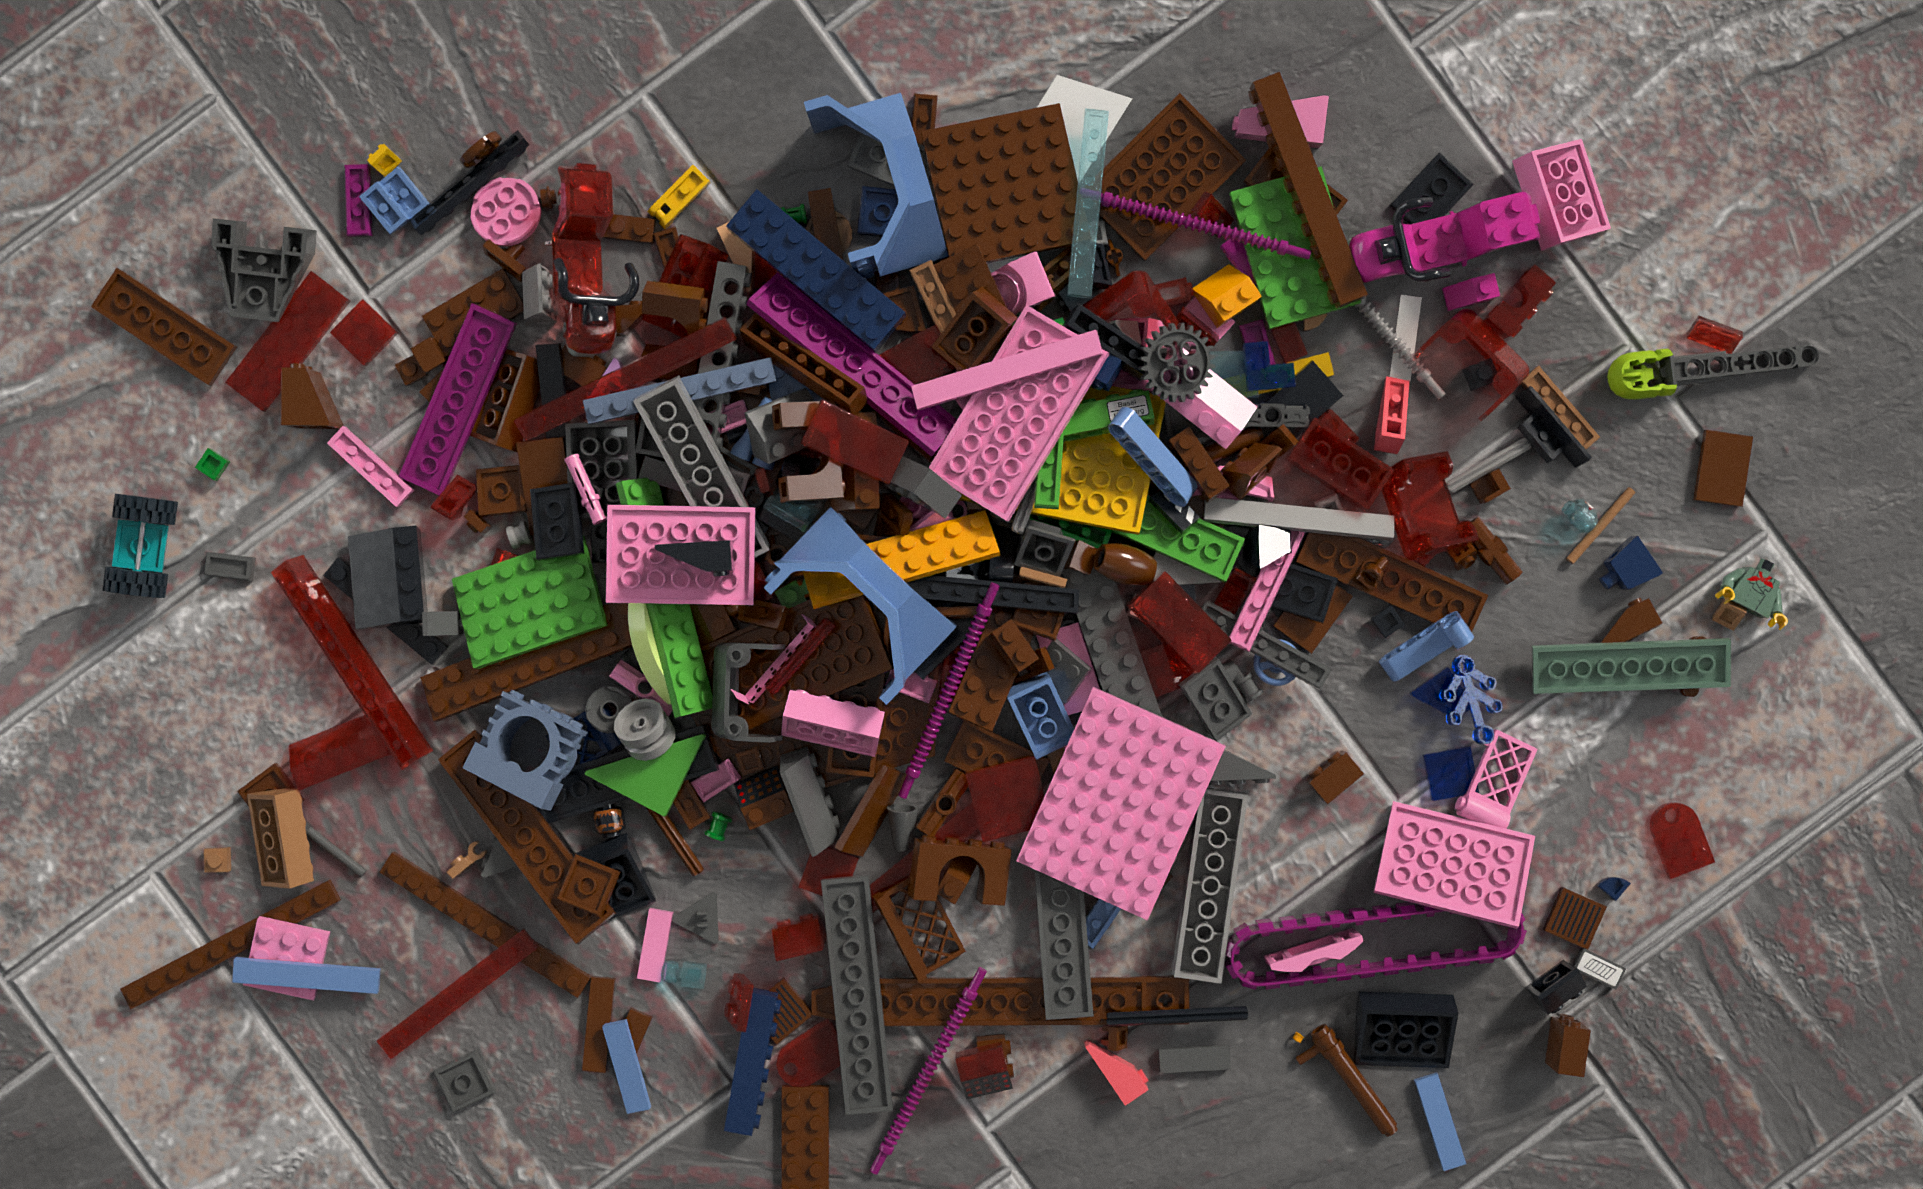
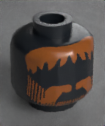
[593,803,626,838]

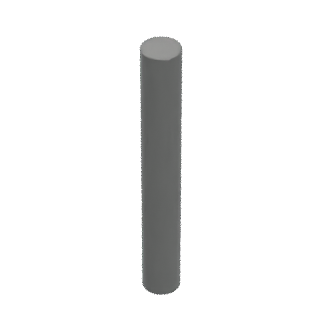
[306,827,367,878]

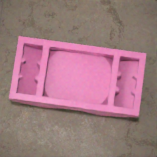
[992,252,1055,315]
[1264,928,1363,972]

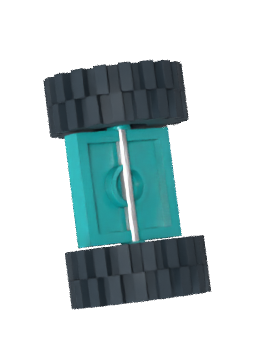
[102,494,178,598]

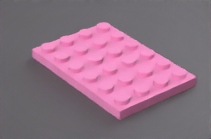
[606,505,755,605]
[1374,801,1535,929]

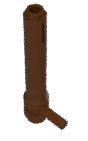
[1148,426,1264,491]
[1296,1023,1398,1137]

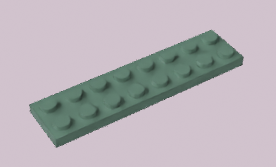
[1532,638,1731,694]

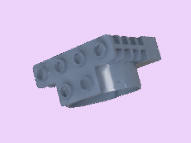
[463,689,587,811]

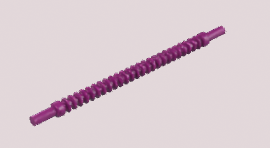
[1079,188,1311,260]
[898,582,1000,799]
[870,967,987,1175]

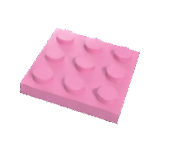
[243,916,330,1001]

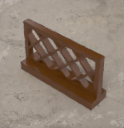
[872,877,966,982]

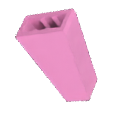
[1232,96,1329,148]

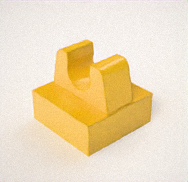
[367,144,402,177]

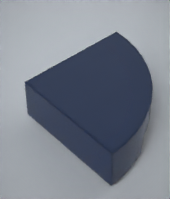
[1596,877,1631,901]

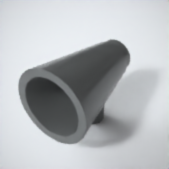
[887,803,925,851]

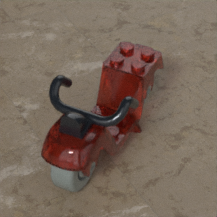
[545,163,639,357]

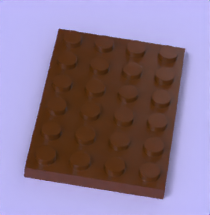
[1082,93,1246,262]

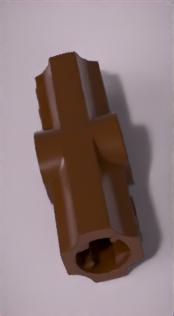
[1461,517,1523,585]
[915,768,972,836]

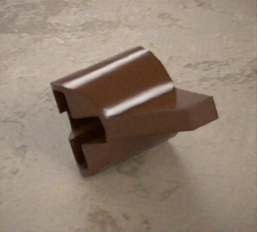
[1106,239,1123,277]

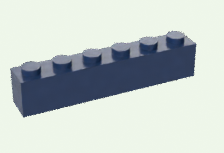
[724,987,782,1136]

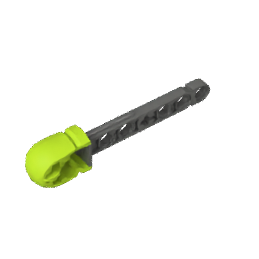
[1607,345,1820,400]

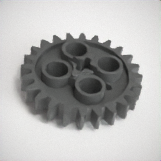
[1138,323,1216,402]

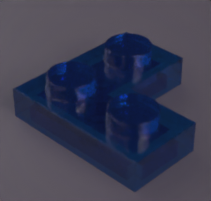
[1243,341,1296,392]

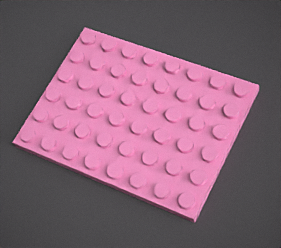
[1016,687,1226,920]

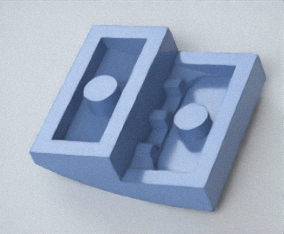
[359,167,430,234]

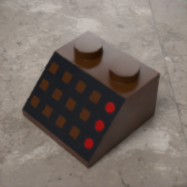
[734,765,794,830]

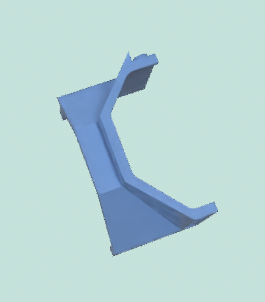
[804,93,949,279]
[764,507,957,705]

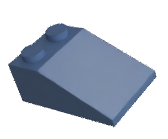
[1007,672,1074,759]

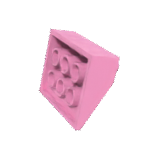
[1512,139,1611,251]

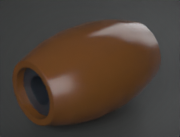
[1094,543,1157,586]

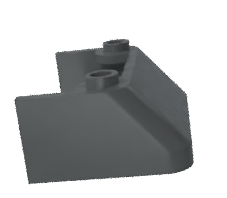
[712,642,785,743]

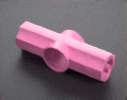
[609,660,673,717]

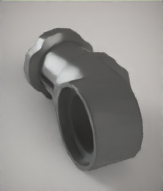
[1222,659,1263,703]

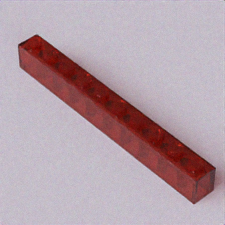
[271,555,433,770]

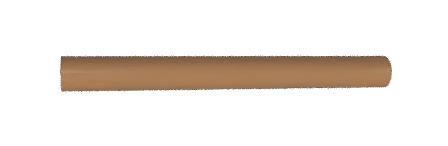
[1566,487,1636,564]

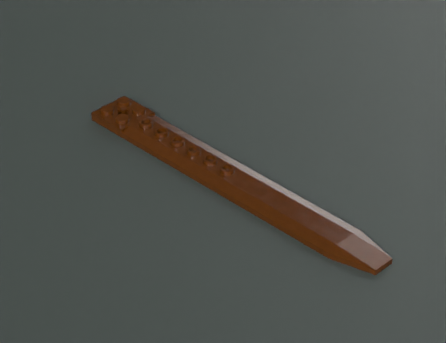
[811,976,1189,1026]

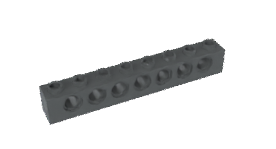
[693,261,752,452]

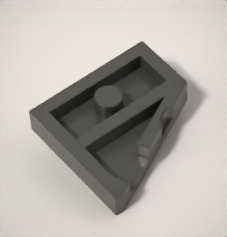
[1047,638,1092,704]

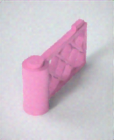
[1455,729,1538,829]

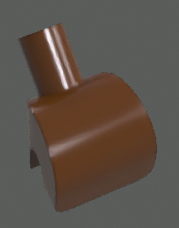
[1356,556,1389,592]

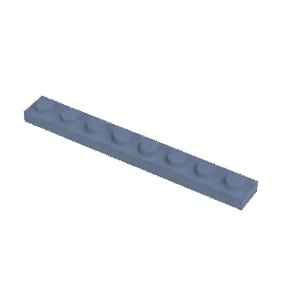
[583,357,777,424]

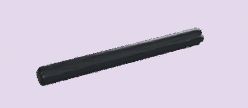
[1106,1006,1248,1027]

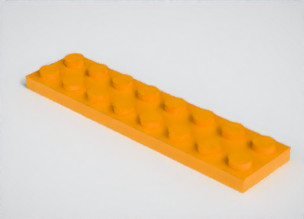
[802,510,1000,609]

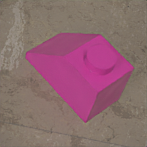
[1442,273,1500,311]

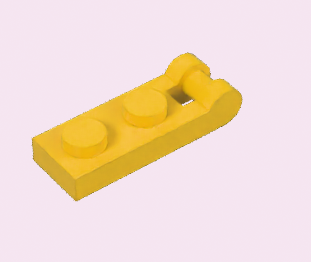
[647,165,711,229]

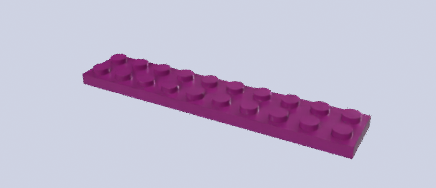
[746,272,957,457]

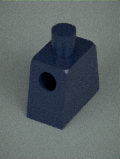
[1599,536,1663,590]

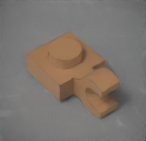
[447,840,487,879]

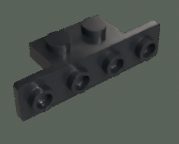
[1515,386,1592,468]

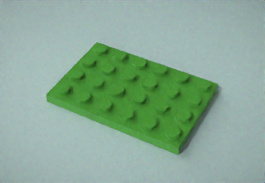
[1229,166,1361,330]
[452,536,608,669]

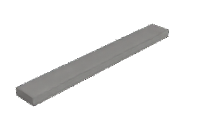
[1203,498,1394,541]

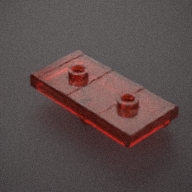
[801,399,909,485]

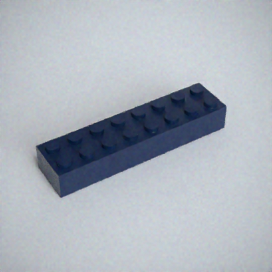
[726,189,906,353]

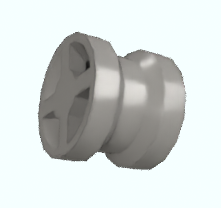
[506,521,533,549]

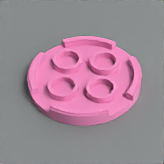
[470,177,541,247]

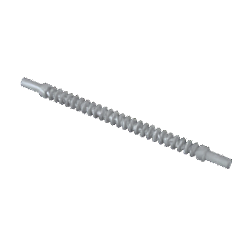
[1354,297,1446,400]

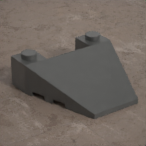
[211,218,317,322]

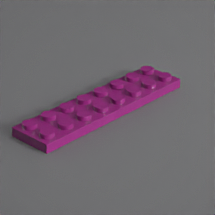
[398,303,517,496]

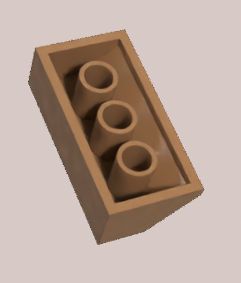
[247,788,314,889]

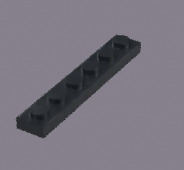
[410,130,529,235]
[323,557,449,665]

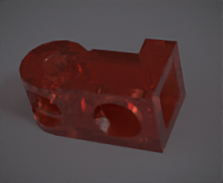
[1312,409,1359,453]

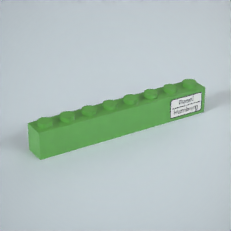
[1063,389,1155,442]

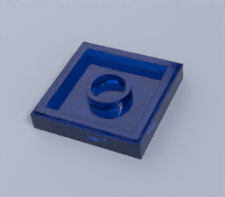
[1423,746,1479,801]

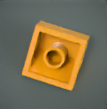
[1191,264,1262,328]

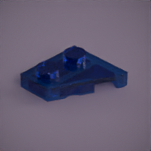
[1409,667,1475,719]

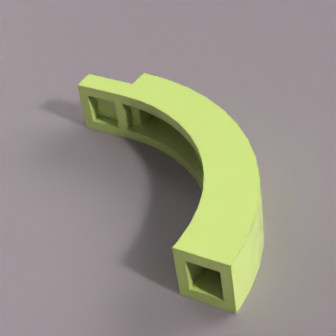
[628,603,671,705]

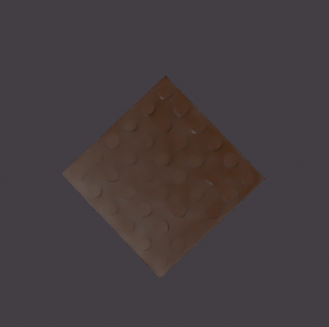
[921,103,1091,263]

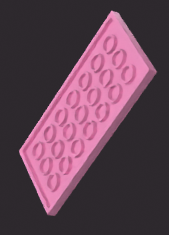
[929,305,1109,522]

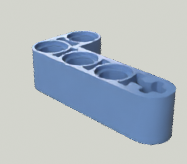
[1379,611,1474,682]

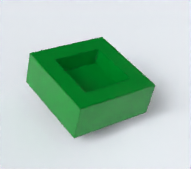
[195,448,231,481]

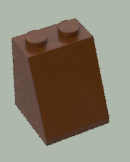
[281,363,343,429]

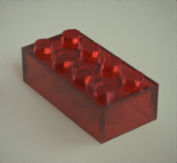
[1127,571,1231,674]

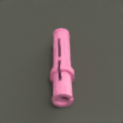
[564,454,607,525]

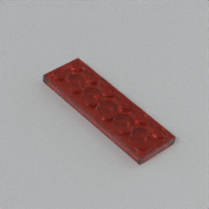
[225,271,351,412]

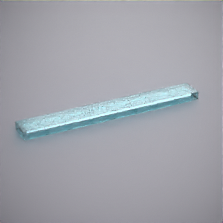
[1067,108,1109,298]

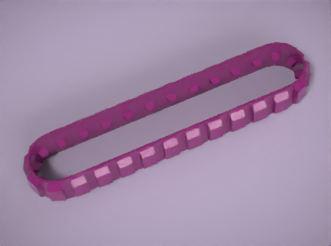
[1224,902,1527,990]

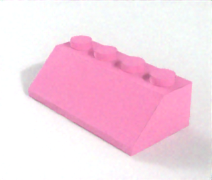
[1151,348,1257,449]
[781,690,885,757]

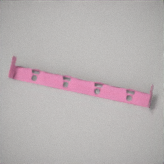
[731,614,819,704]

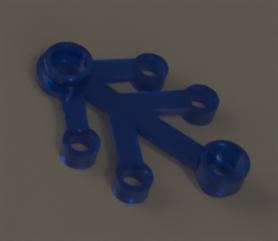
[1439,654,1503,745]

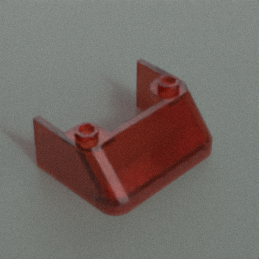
[1083,270,1179,329]
[1415,309,1529,421]

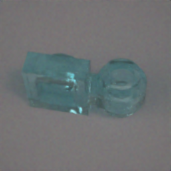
[661,961,707,989]

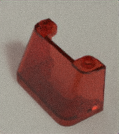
[1379,451,1479,561]

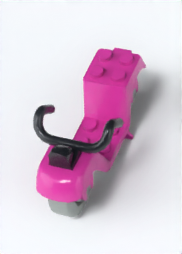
[1349,192,1541,282]

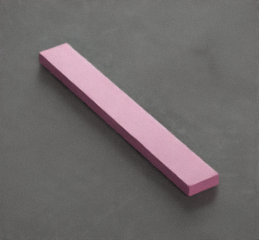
[911,330,1103,410]

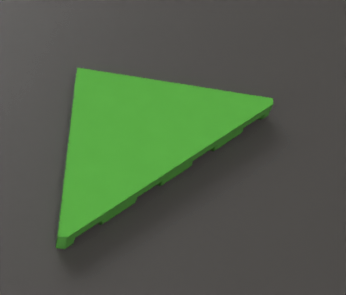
[585,733,706,817]

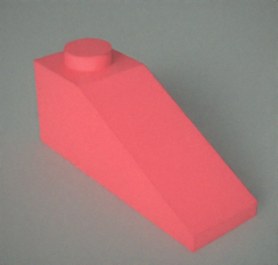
[1374,376,1409,454]
[1084,1039,1149,1106]

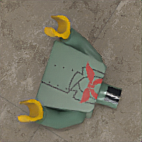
[1715,558,1788,630]

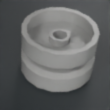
[614,698,675,761]

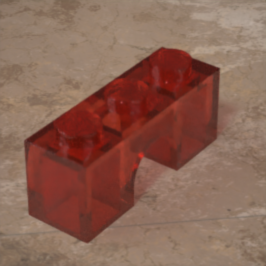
[1483,264,1556,339]

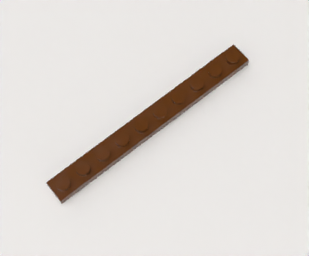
[379,851,592,998]
[120,879,341,1009]

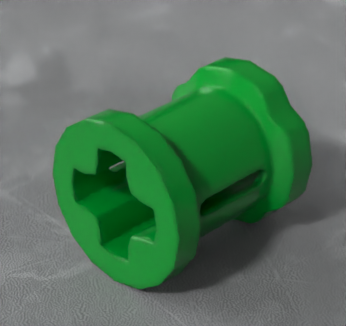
[781,204,808,225]
[705,811,732,841]

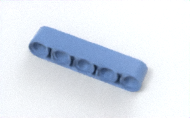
[1108,407,1198,507]

